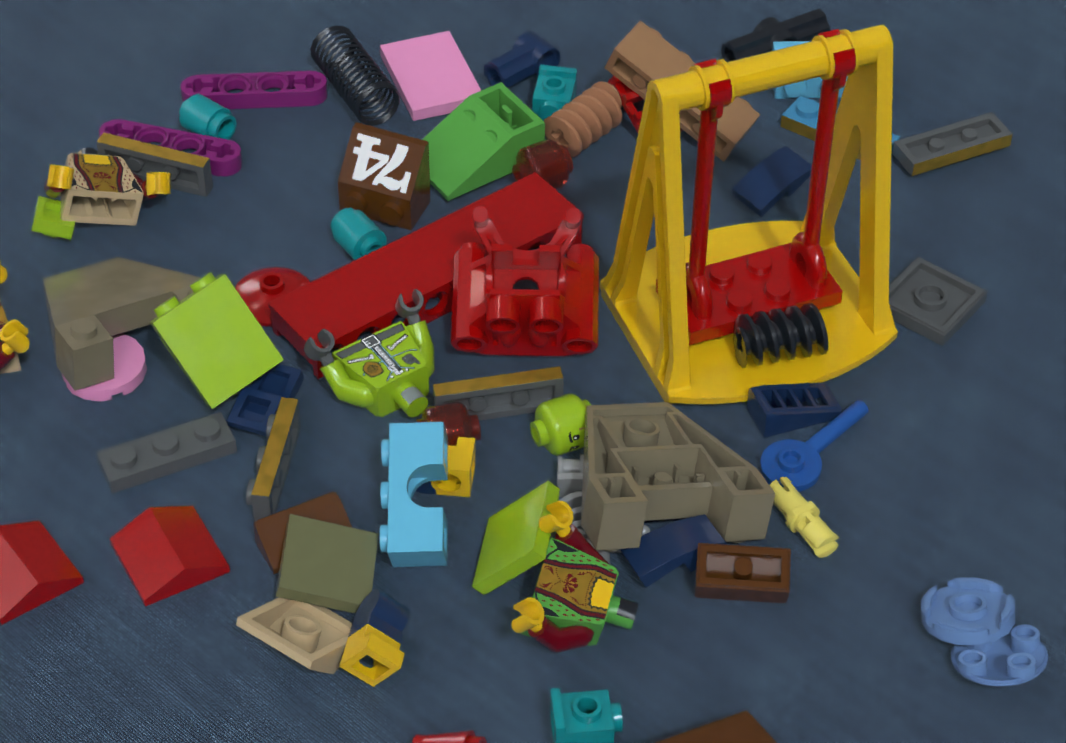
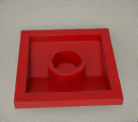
[109,505,230,607]
[0,520,84,625]

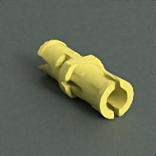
[770,477,840,558]

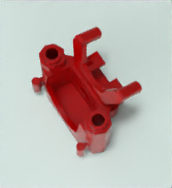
[451,206,599,356]

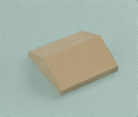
[236,597,353,674]

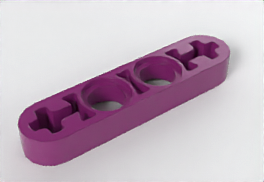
[180,71,328,109]
[99,119,243,177]

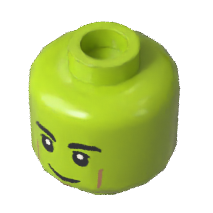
[530,393,591,456]

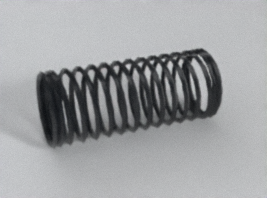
[310,25,400,126]

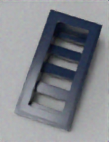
[747,382,843,438]

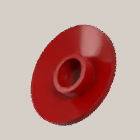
[235,267,310,327]

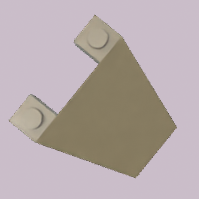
[43,257,200,391]
[581,402,775,552]

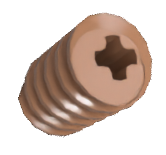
[544,81,622,157]

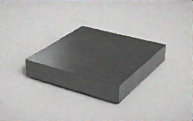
[889,257,988,346]

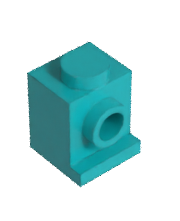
[532,65,577,121]
[550,688,623,743]

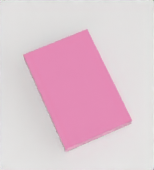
[380,31,481,121]

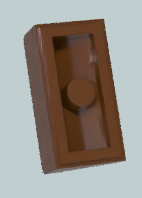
[253,491,352,574]
[695,543,791,604]

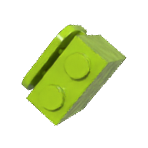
[150,271,284,409]

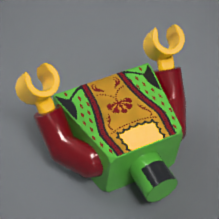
[511,501,639,653]

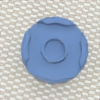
[921,578,1015,645]

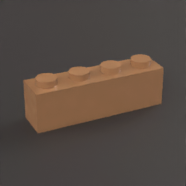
[604,20,761,162]

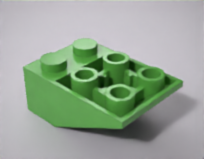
[422,82,545,201]

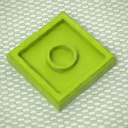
[472,481,560,595]

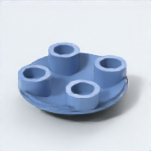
[951,624,1048,686]

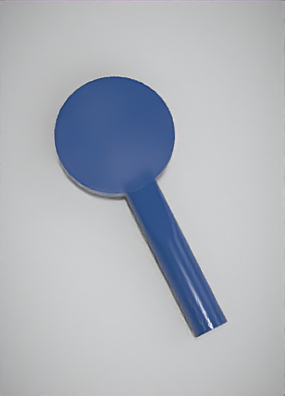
[760,400,869,492]

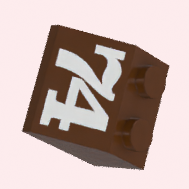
[338,122,431,231]

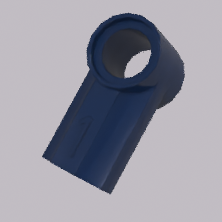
[484,31,561,88]

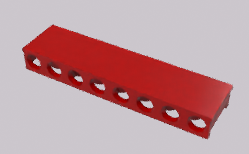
[268,172,584,379]

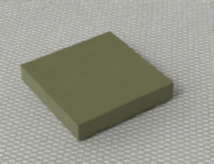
[276,514,379,614]

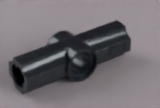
[721,9,830,62]

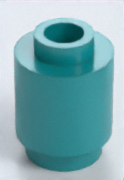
[179,94,237,140]
[331,208,387,260]

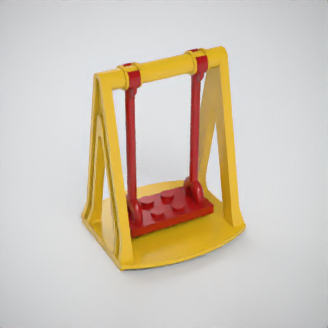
[599,25,898,404]

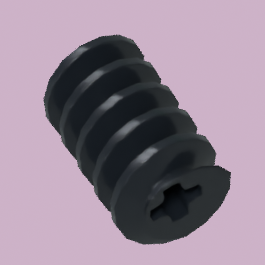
[733,303,828,368]

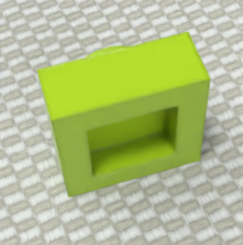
[31,196,75,240]

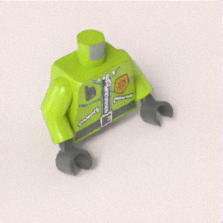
[304,289,435,417]

